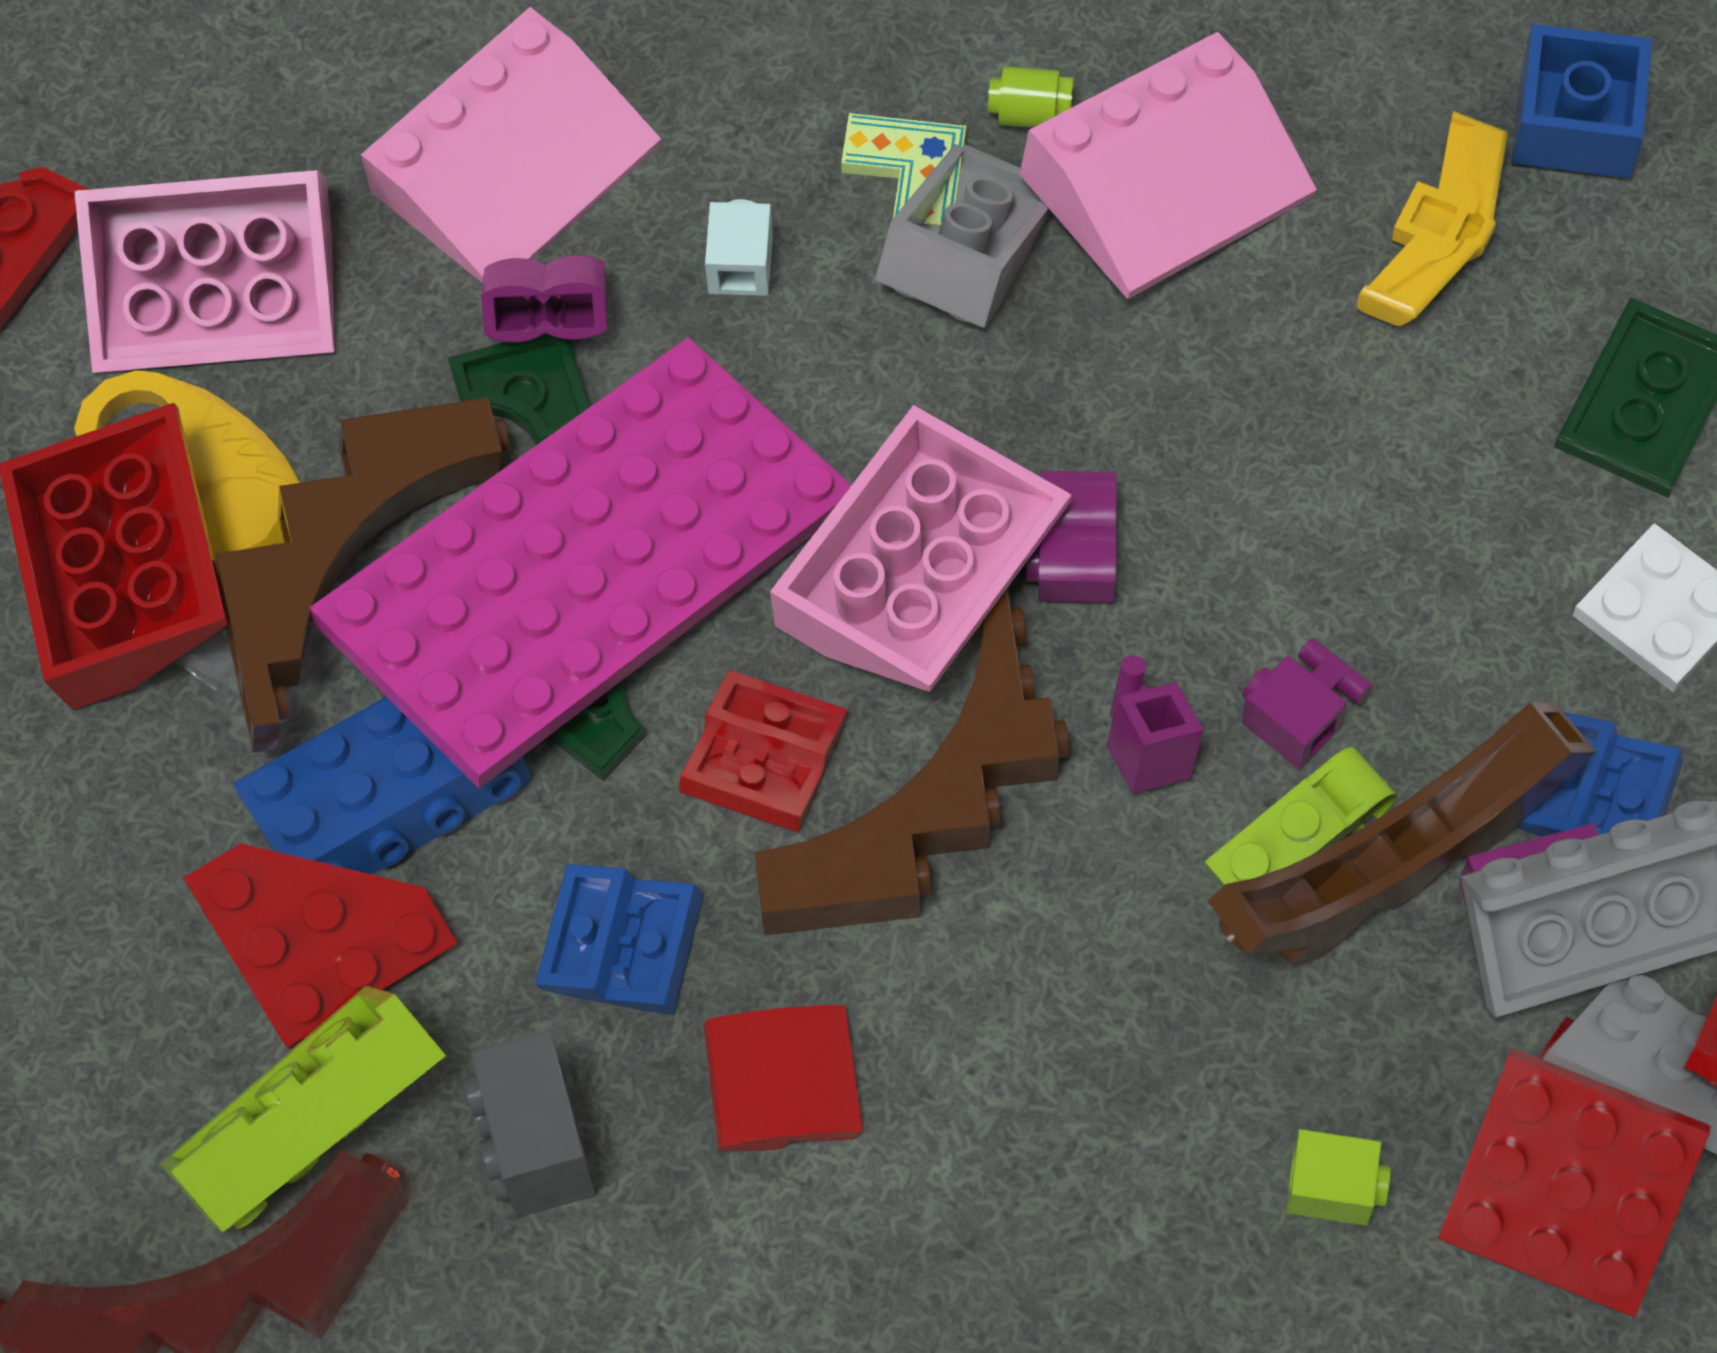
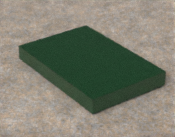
[1554,297,1717,498]

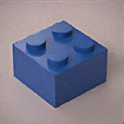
[1511,24,1652,179]

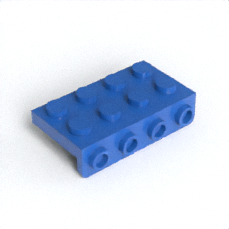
[232,697,531,875]

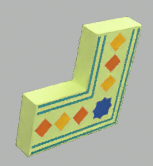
[841,113,966,227]

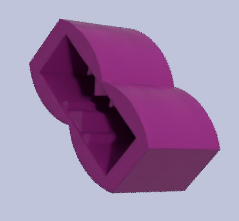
[481,255,608,342]
[1026,470,1116,603]

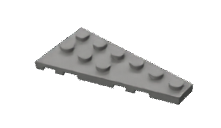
[1542,975,1717,1154]

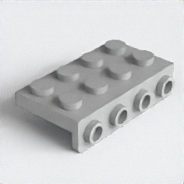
[1461,801,1717,1018]

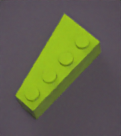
[160,986,446,1233]

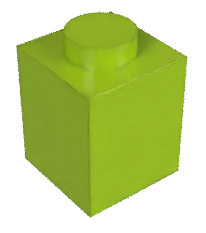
[1286,1129,1391,1226]

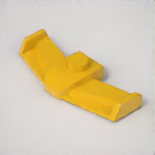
[1357,111,1508,326]

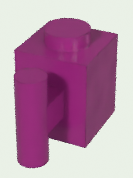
[1241,637,1373,770]
[1106,655,1203,794]

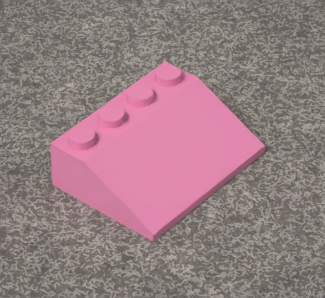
[361,7,662,283]
[1020,32,1317,299]
[75,170,335,373]
[770,405,1072,692]

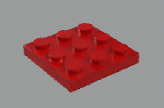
[1438,1048,1711,1318]

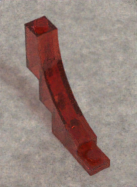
[0,1150,408,1353]

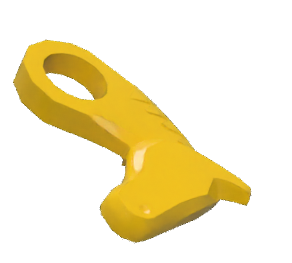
[74,370,300,561]

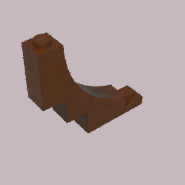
[215,397,509,753]

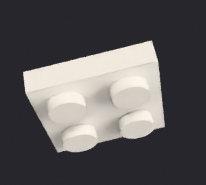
[1572,523,1717,693]

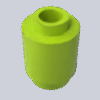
[988,66,1074,128]

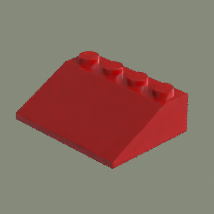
[0,402,230,710]

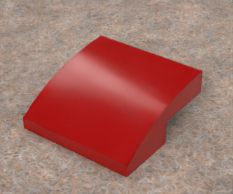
[679,670,848,833]
[703,1005,863,1151]

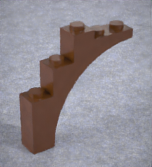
[755,588,1069,936]
[1208,702,1597,963]

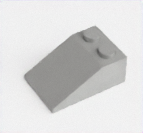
[875,144,1052,328]

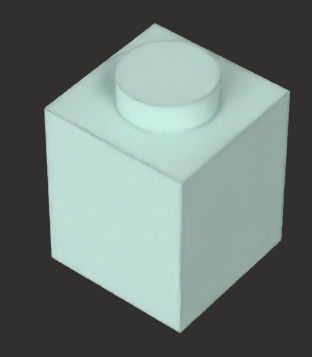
[705,199,773,296]

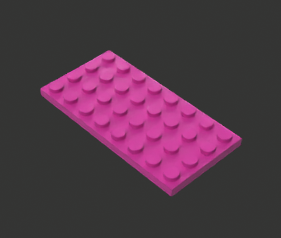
[309,337,851,789]

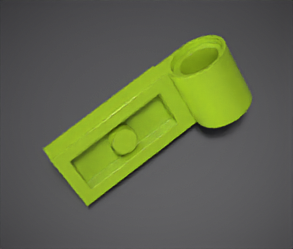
[1204,746,1397,886]

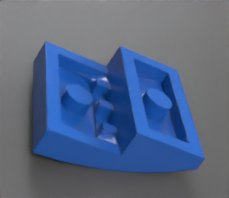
[1516,712,1683,837]
[535,864,703,1015]

